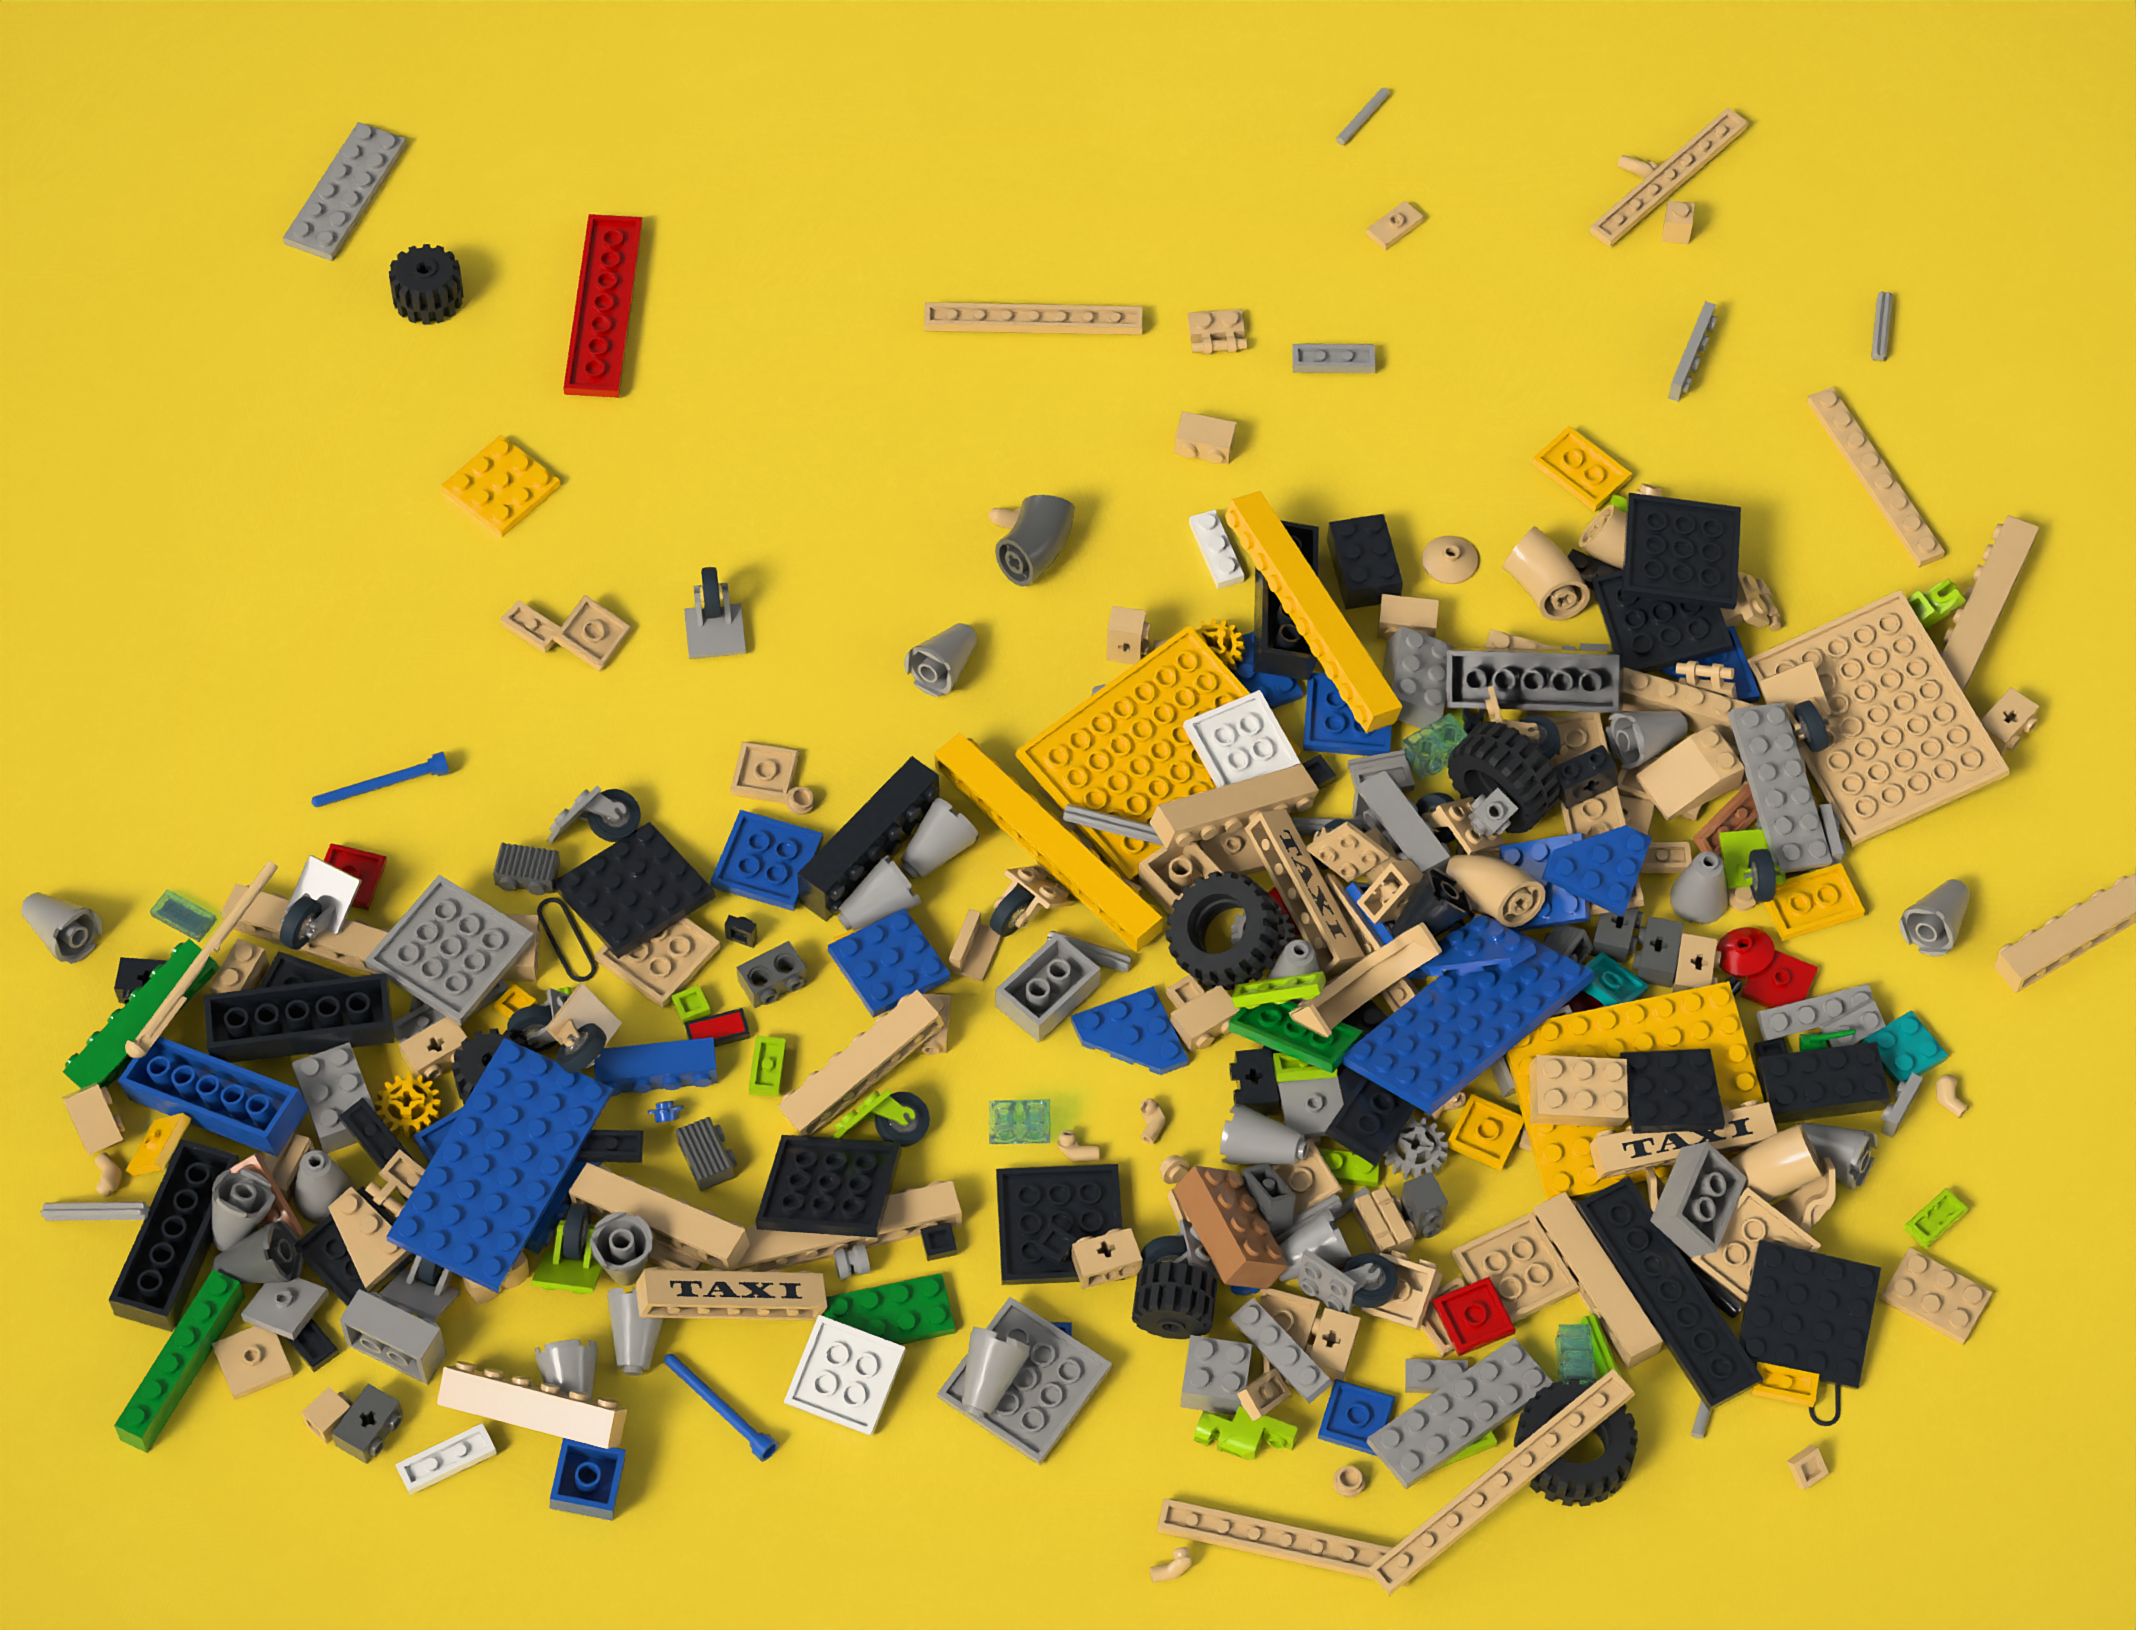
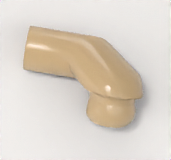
[1618,155,1658,179]
[989,506,1022,529]
[1936,1075,1968,1118]
[1140,1098,1166,1144]
[95,1153,122,1197]

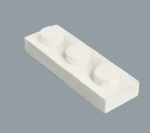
[1189,510,1244,589]
[395,1423,497,1495]

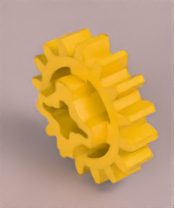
[1192,618,1245,670]
[374,1073,442,1138]

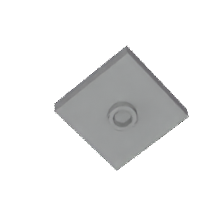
[1277,1075,1344,1139]
[241,1277,329,1340]

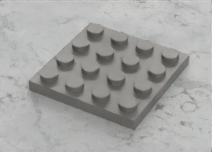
[365,874,535,1025]
[937,1297,1112,1466]

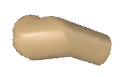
[1423,1091,1467,1122]
[1057,1130,1099,1161]
[1150,1547,1193,1583]

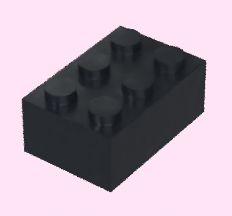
[1327,514,1403,610]

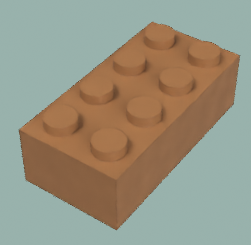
[1173,1165,1289,1289]

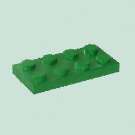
[1228,1001,1363,1073]
[823,1273,955,1345]

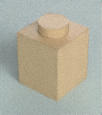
[1662,200,1695,244]
[301,1387,353,1444]

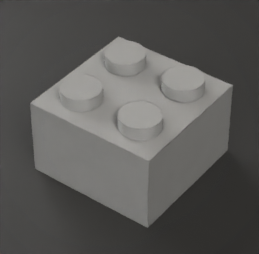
[1180,1335,1252,1415]

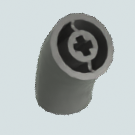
[995,495,1075,587]

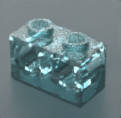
[1401,713,1468,779]
[989,1099,1050,1144]
[1555,1324,1596,1385]

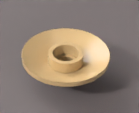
[1422,536,1478,584]

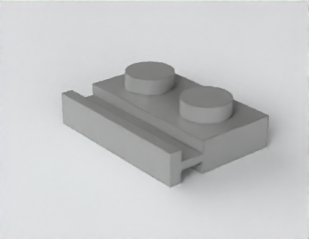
[1348,750,1415,793]

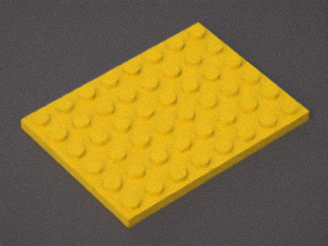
[1015,625,1301,882]
[1505,981,1765,1201]

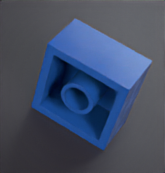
[549,1438,626,1521]

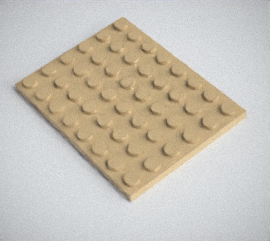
[1747,590,2009,847]

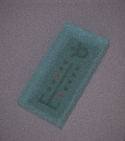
[150,889,217,942]

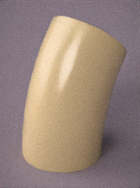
[1578,505,1626,569]
[1502,526,1590,621]
[1446,854,1546,927]
[1728,1123,1824,1203]

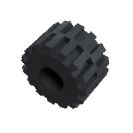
[389,244,464,325]
[452,1028,529,1105]
[1132,1262,1218,1339]

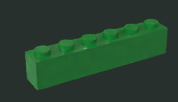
[62,938,220,1089]
[114,1270,245,1453]

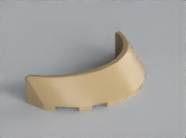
[1289,922,1442,1038]
[1646,1157,1836,1234]

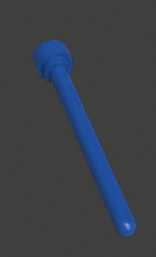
[311,751,450,807]
[664,1354,779,1462]

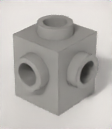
[1468,788,1518,837]

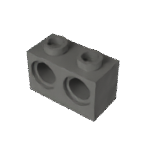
[736,941,807,1008]

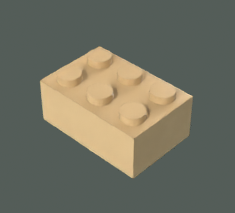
[1529,1055,1628,1127]

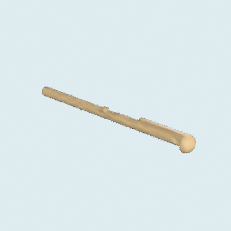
[125,861,278,1059]

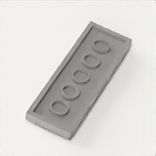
[283,122,407,261]
[1728,702,1833,873]
[1367,1338,1553,1489]

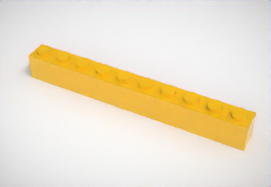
[1225,491,1403,733]
[934,732,1163,953]

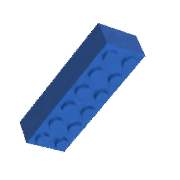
[118,1036,309,1157]

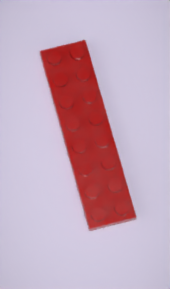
[563,214,643,398]

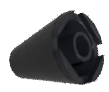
[1392,868,1472,939]

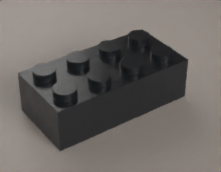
[1754,1042,1890,1124]

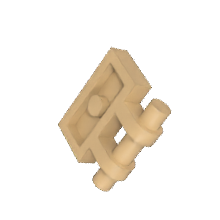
[1187,309,1247,355]
[1737,571,1781,631]
[1676,661,1738,700]
[365,1149,425,1219]

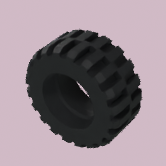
[1447,722,1560,833]
[1166,871,1285,990]
[1513,1379,1638,1507]

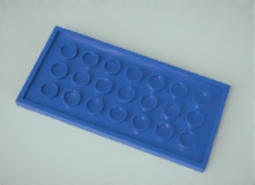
[1342,926,1594,1115]
[387,1038,613,1293]

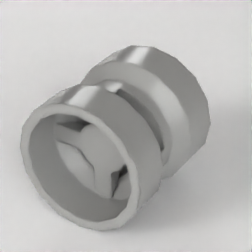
[833,1243,870,1280]

